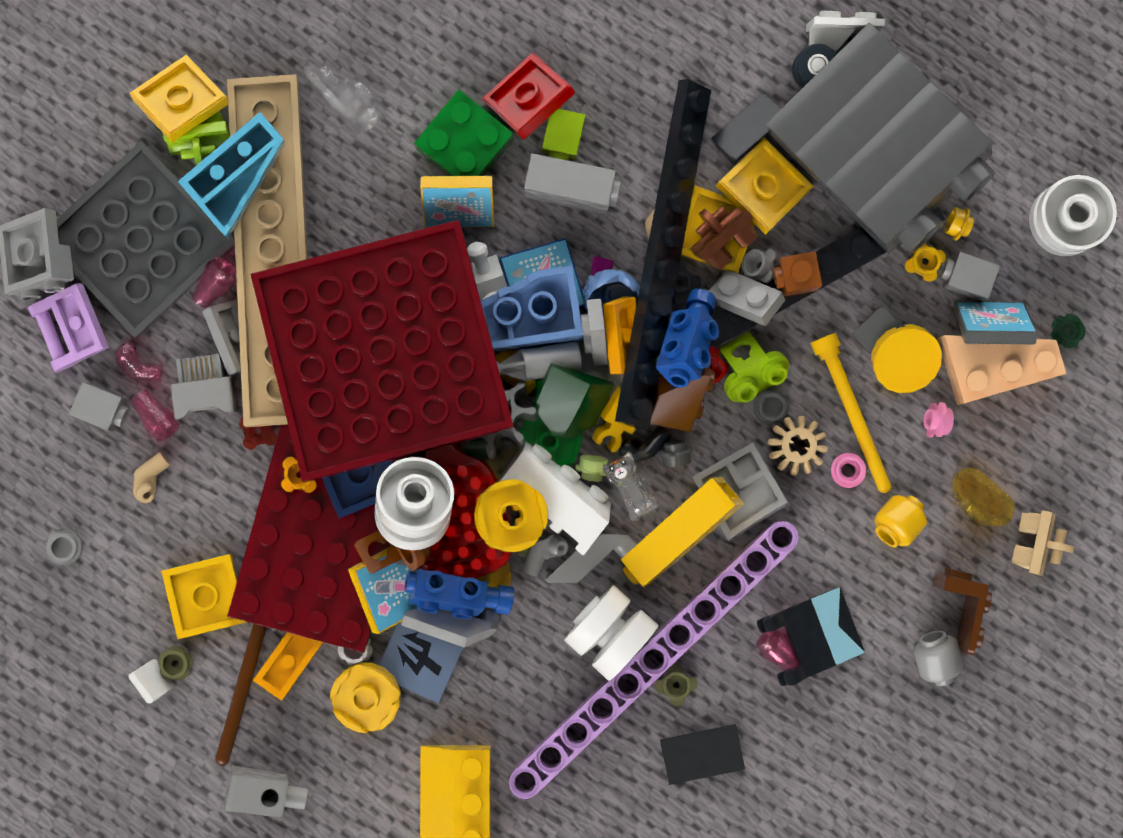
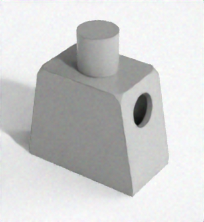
[225,765,308,817]

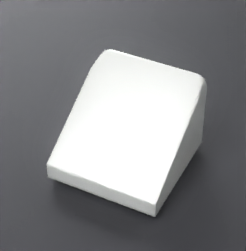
[129,659,175,704]

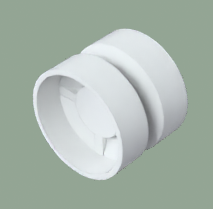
[1029,175,1117,256]
[375,457,454,550]
[564,585,659,681]

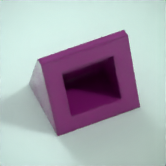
[591,256,614,276]

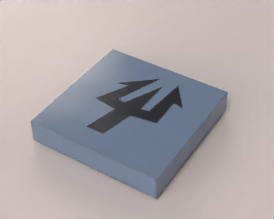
[379,621,464,703]

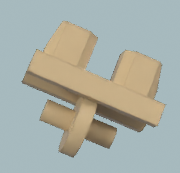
[1012,510,1075,576]

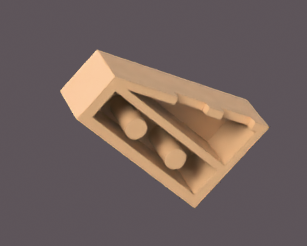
[937,335,1067,405]

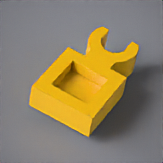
[592,386,636,453]

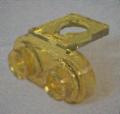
[951,468,1015,526]

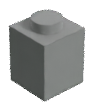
[941,252,1000,302]
[69,382,129,432]

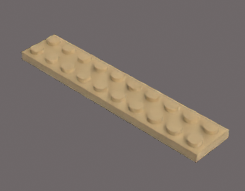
[227,74,308,427]

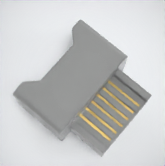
[170,354,238,420]

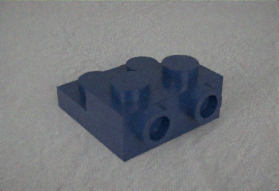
[322,460,394,518]

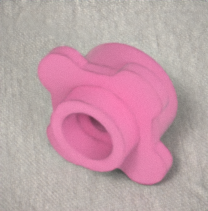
[923,402,954,438]

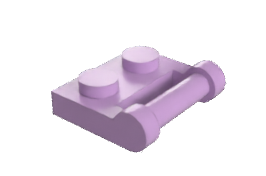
[28,283,109,373]

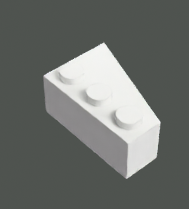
[499,442,611,556]

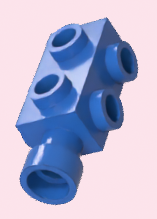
[656,289,719,388]
[404,569,514,620]

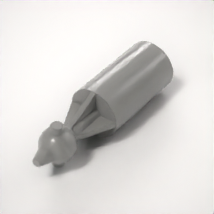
[497,341,581,381]

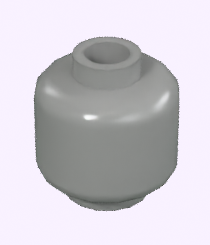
[914,631,964,686]

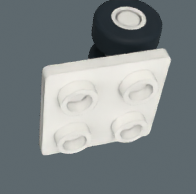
[792,11,885,88]

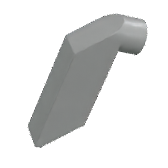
[545,534,637,583]
[401,608,501,647]

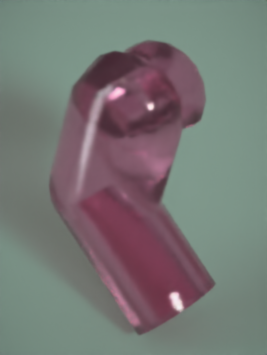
[115,342,163,382]

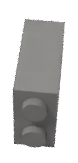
[524,153,621,215]

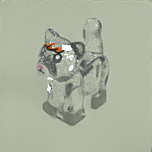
[602,452,661,521]

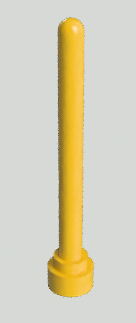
[810,332,891,493]

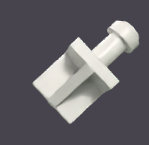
[467,242,507,300]

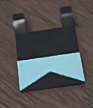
[757,587,865,686]

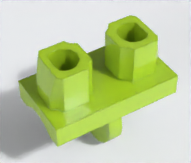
[163,111,230,166]

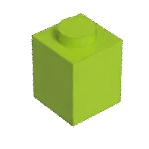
[542,109,585,161]

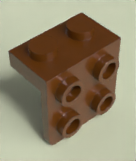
[932,568,992,655]

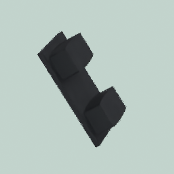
[660,724,745,785]

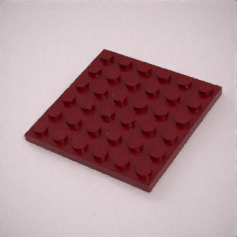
[250,220,514,483]

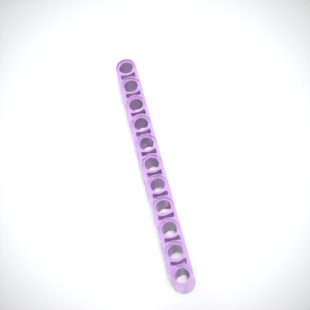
[509,521,799,799]

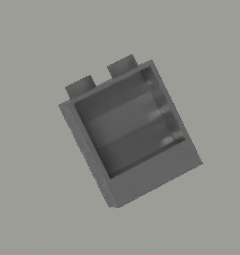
[766,23,995,254]

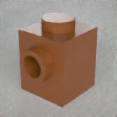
[773,251,822,297]

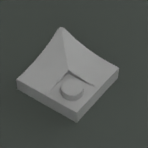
[692,443,789,542]

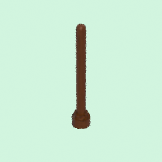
[215,623,267,766]

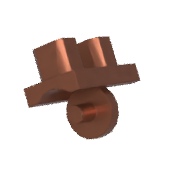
[690,207,757,270]

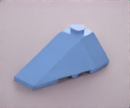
[481,265,584,352]

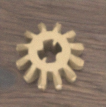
[767,416,828,476]

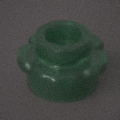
[1051,314,1085,348]

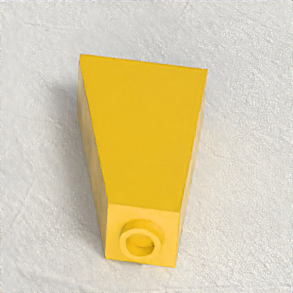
[621,477,744,587]

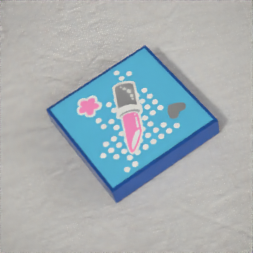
[499,238,585,308]

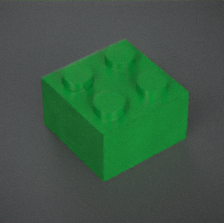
[414,89,514,176]

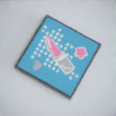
[954,302,1038,345]

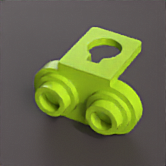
[720,332,790,403]

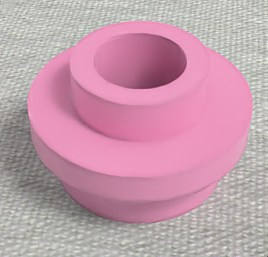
[831,453,866,488]

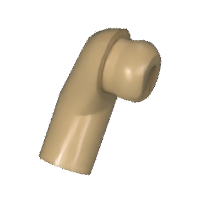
[133,452,170,503]

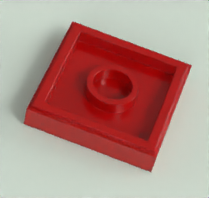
[482,53,575,140]

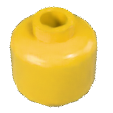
[874,495,927,548]

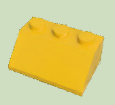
[420,745,491,838]

